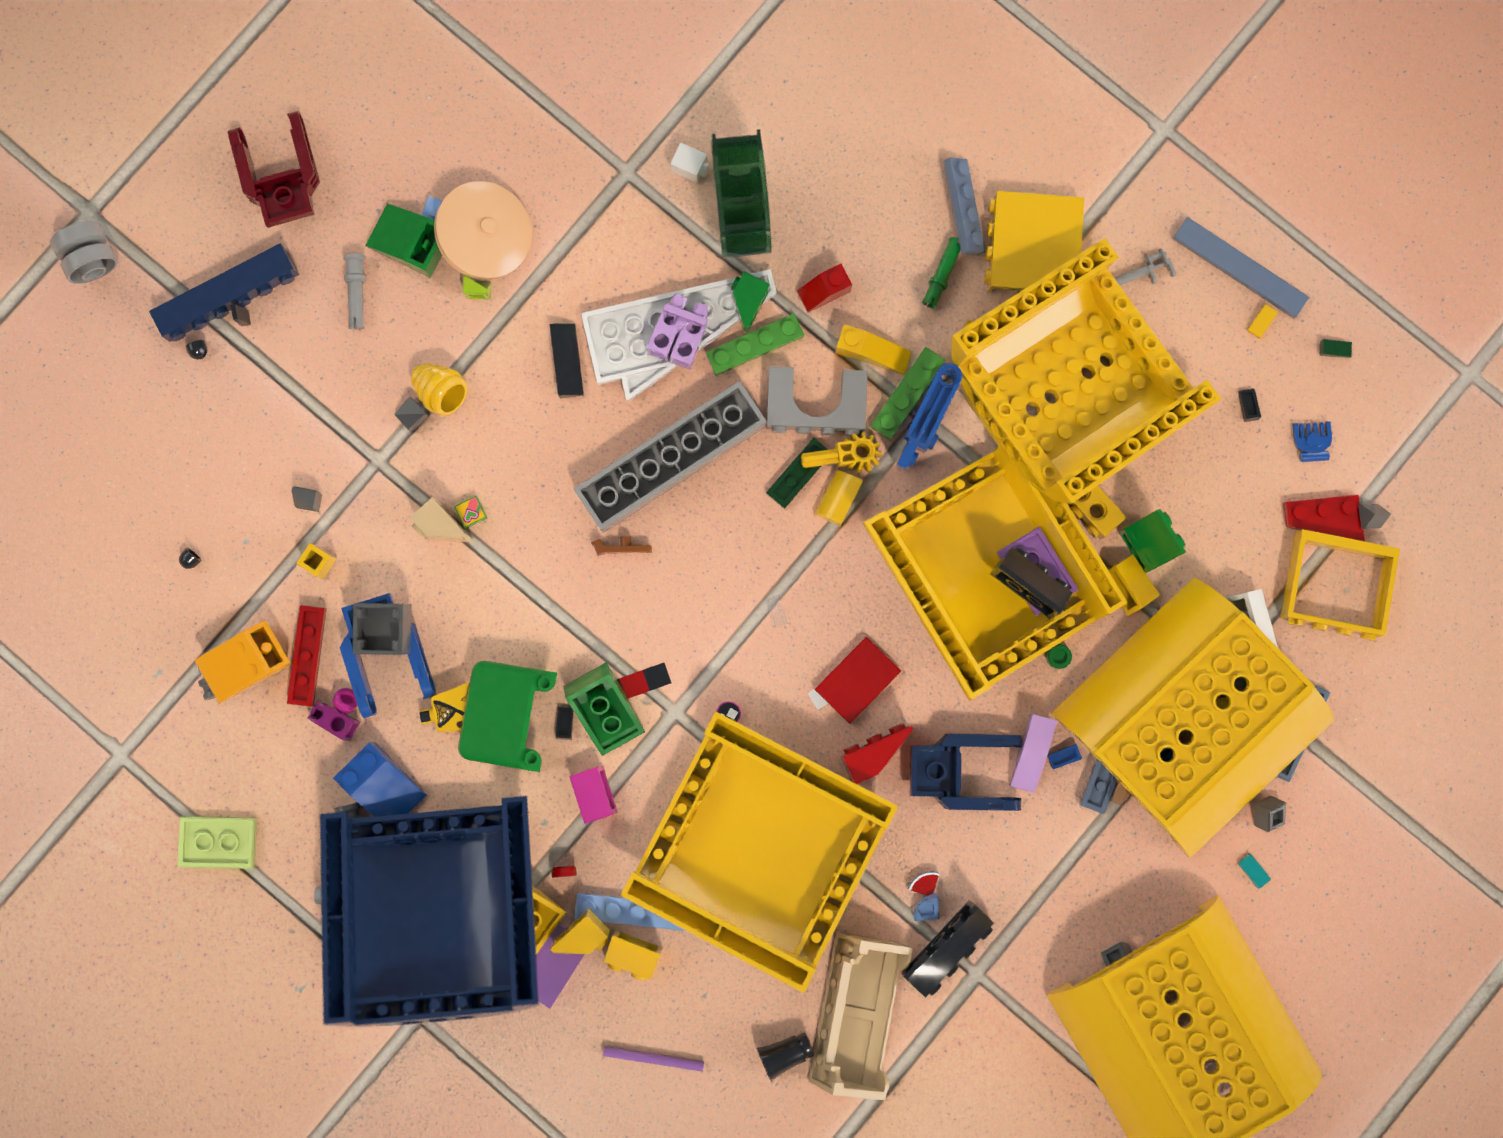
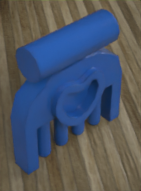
[1292,421,1332,462]

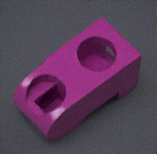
[307,700,361,741]

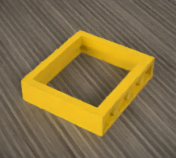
[1280,529,1400,641]

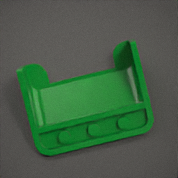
[458,661,557,772]

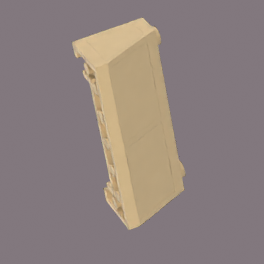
[809,931,913,1100]

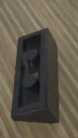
[550,323,584,399]

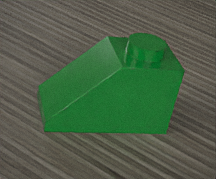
[731,271,770,333]

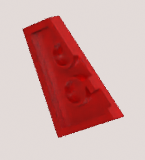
[1283,495,1365,542]

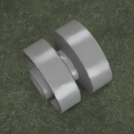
[50,221,118,284]

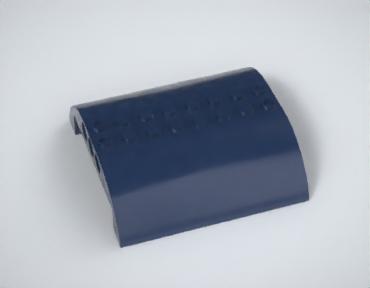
[320,796,539,1027]

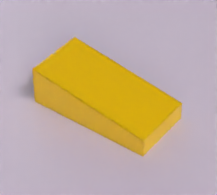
[1247,304,1278,339]

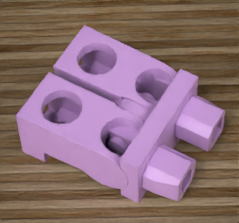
[647,294,708,370]

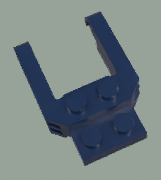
[910,734,1022,811]

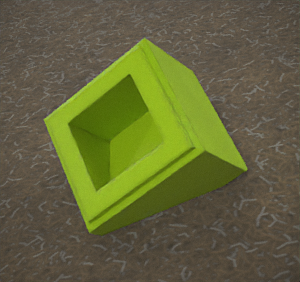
[463,275,491,300]

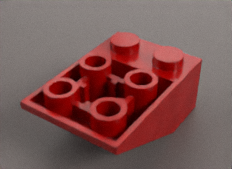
[840,723,913,784]

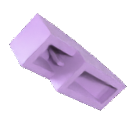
[1010,714,1057,793]

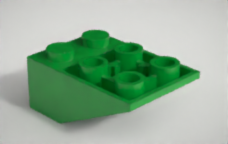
[365,203,442,278]
[1118,509,1186,573]

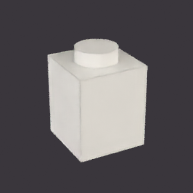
[670,142,710,183]

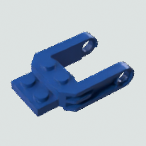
[896,363,962,470]
[339,593,436,718]

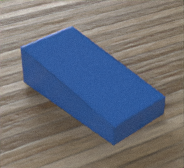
[1047,744,1082,770]

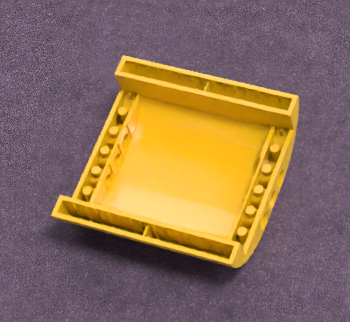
[862,447,1128,701]
[620,711,898,993]

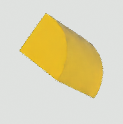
[814,470,863,527]
[1108,554,1160,616]

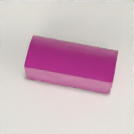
[569,765,618,824]

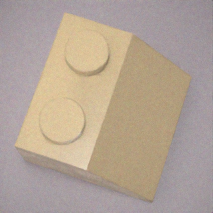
[410,497,473,543]

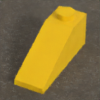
[835,324,912,375]

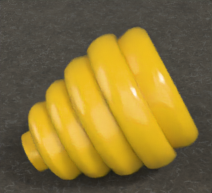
[411,363,468,416]

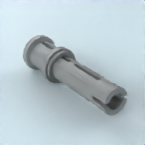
[343,254,366,330]

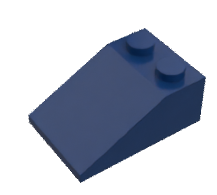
[333,742,427,817]

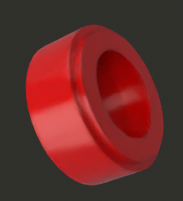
[551,866,577,878]

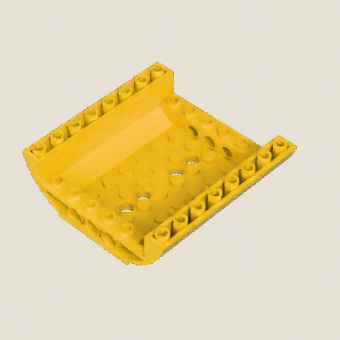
[951,238,1222,504]
[1050,577,1334,859]
[1046,895,1322,1138]

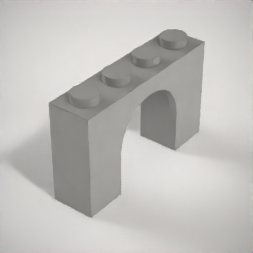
[767,366,868,436]

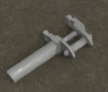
[1114,248,1176,285]

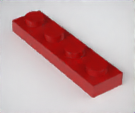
[287,605,327,707]

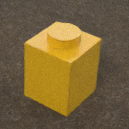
[296,543,337,580]

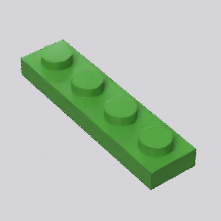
[706,313,804,376]
[870,347,946,441]

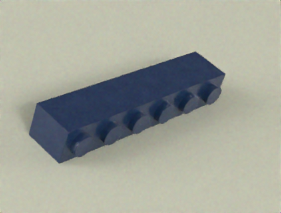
[149,243,300,342]

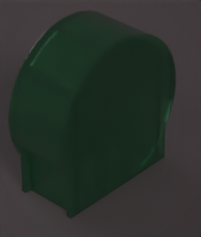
[710,129,772,258]

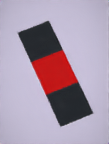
[617,662,672,699]

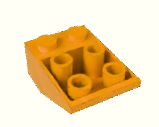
[194,620,290,704]

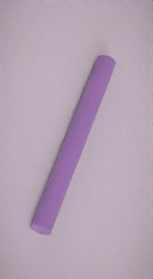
[603,1046,704,1072]

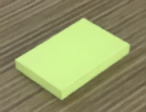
[177,816,257,869]

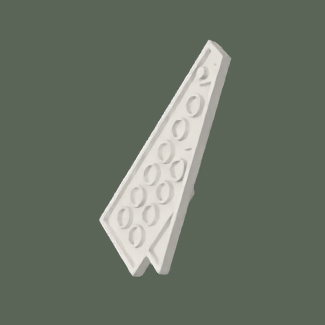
[581,269,776,402]

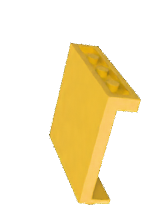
[984,191,1085,292]

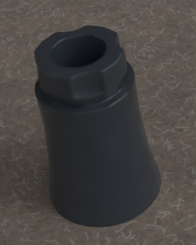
[756,1032,815,1082]

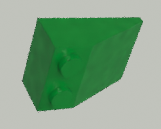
[563,662,645,756]

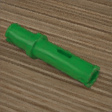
[922,237,961,309]

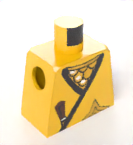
[419,683,469,732]

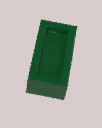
[1320,339,1352,358]

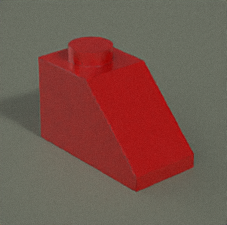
[797,263,852,313]

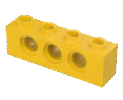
[1068,486,1127,539]

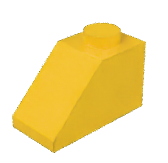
[550,909,610,954]

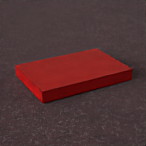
[814,637,901,724]

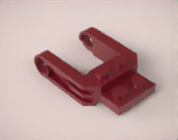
[228,111,320,228]

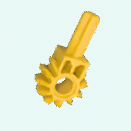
[801,431,882,474]

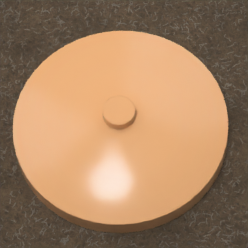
[434,181,532,280]

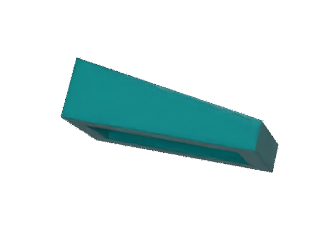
[1238,854,1272,889]

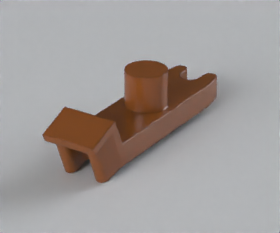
[591,536,652,556]

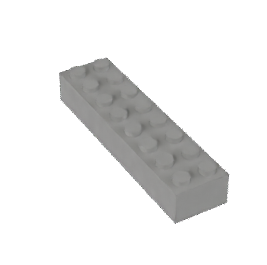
[574,381,767,533]

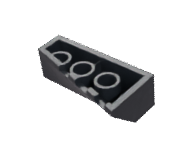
[901,900,994,998]

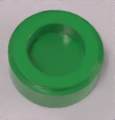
[1046,644,1072,669]

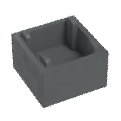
[353,603,412,655]

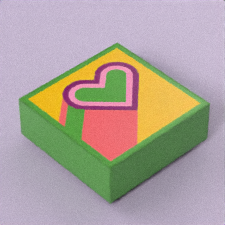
[454,496,488,529]

